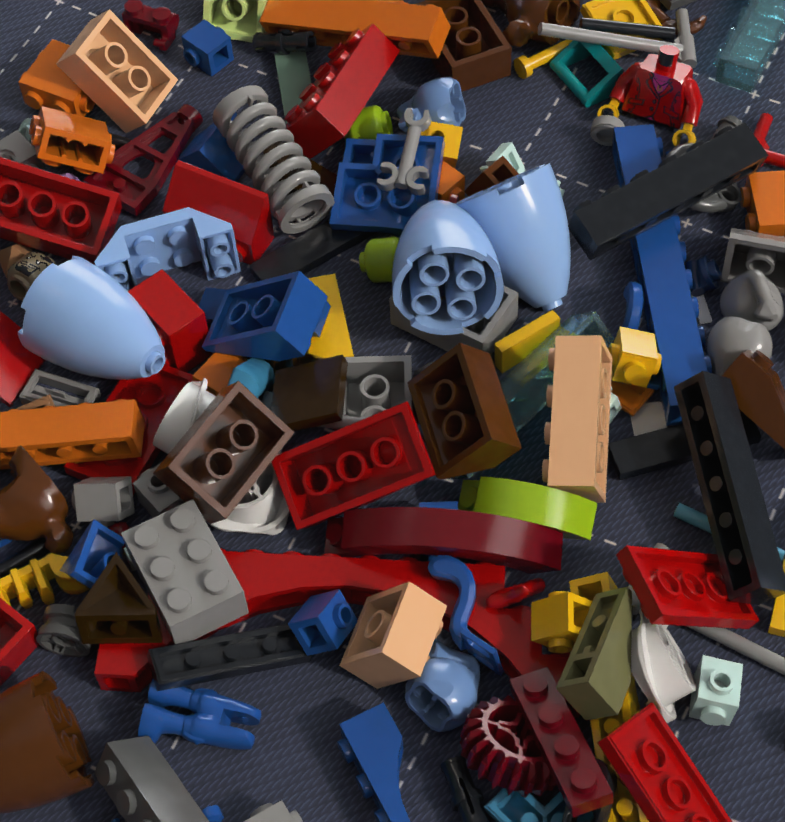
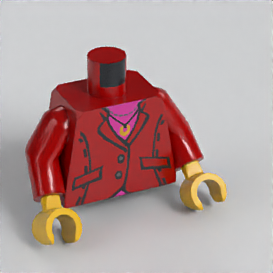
[597,45,703,146]

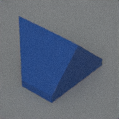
[176,112,244,182]
[60,519,125,589]

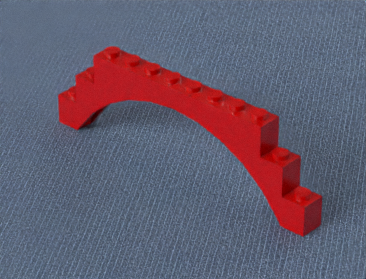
[94,548,580,718]

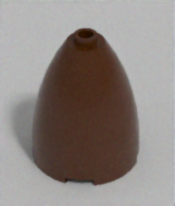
[0,671,95,814]

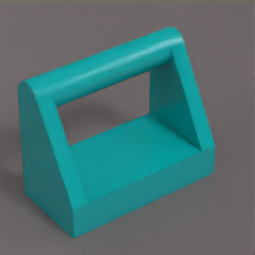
[549,41,625,108]

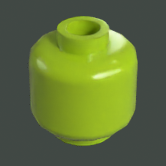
[344,105,393,141]
[359,237,399,283]

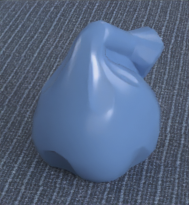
[396,77,466,135]
[405,639,480,732]

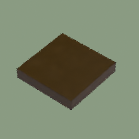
[271,354,348,431]

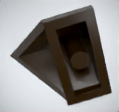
[75,552,163,644]

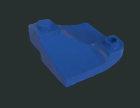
[329,133,445,238]

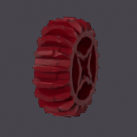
[460,695,557,798]

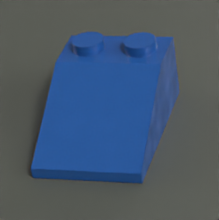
[202,271,328,361]

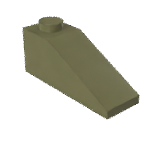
[556,586,632,720]

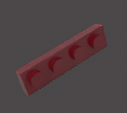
[509,667,614,817]

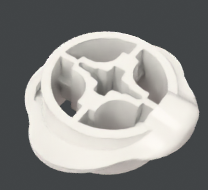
[153,378,216,454]
[205,451,290,535]
[631,609,697,723]

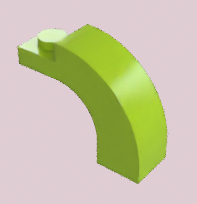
[458,477,597,540]

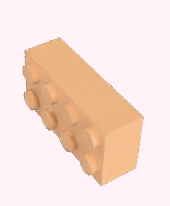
[542,335,612,503]

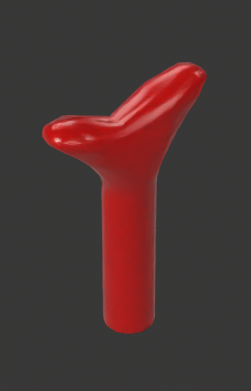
[486,578,545,608]

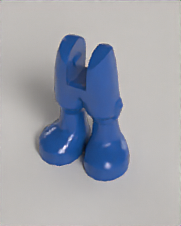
[138,679,261,750]

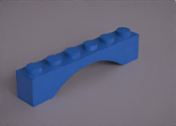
[337,702,410,822]

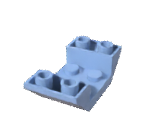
[94,207,241,291]

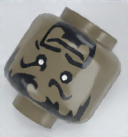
[7,252,56,301]

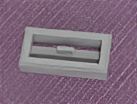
[19,369,101,407]

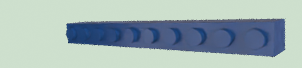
[611,124,712,426]

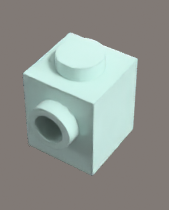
[689,655,743,726]

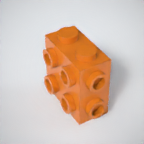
[18,39,95,117]
[29,106,115,175]

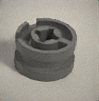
[36,604,93,657]

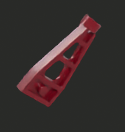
[83,104,203,216]

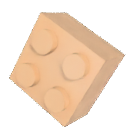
[339,581,447,689]

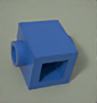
[181,19,234,77]
[288,589,358,656]

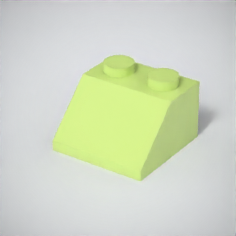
[203,0,268,42]

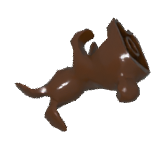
[481,0,581,48]
[0,445,73,554]

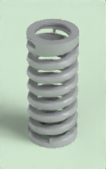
[212,85,335,234]

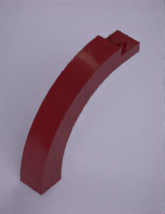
[324,507,563,574]

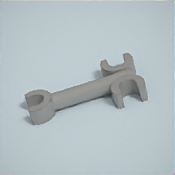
[377,108,431,196]

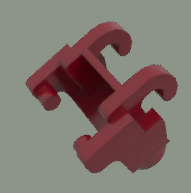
[122,0,179,52]

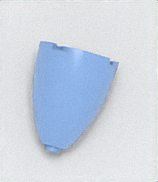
[455,163,571,312]
[392,200,504,335]
[18,256,166,380]

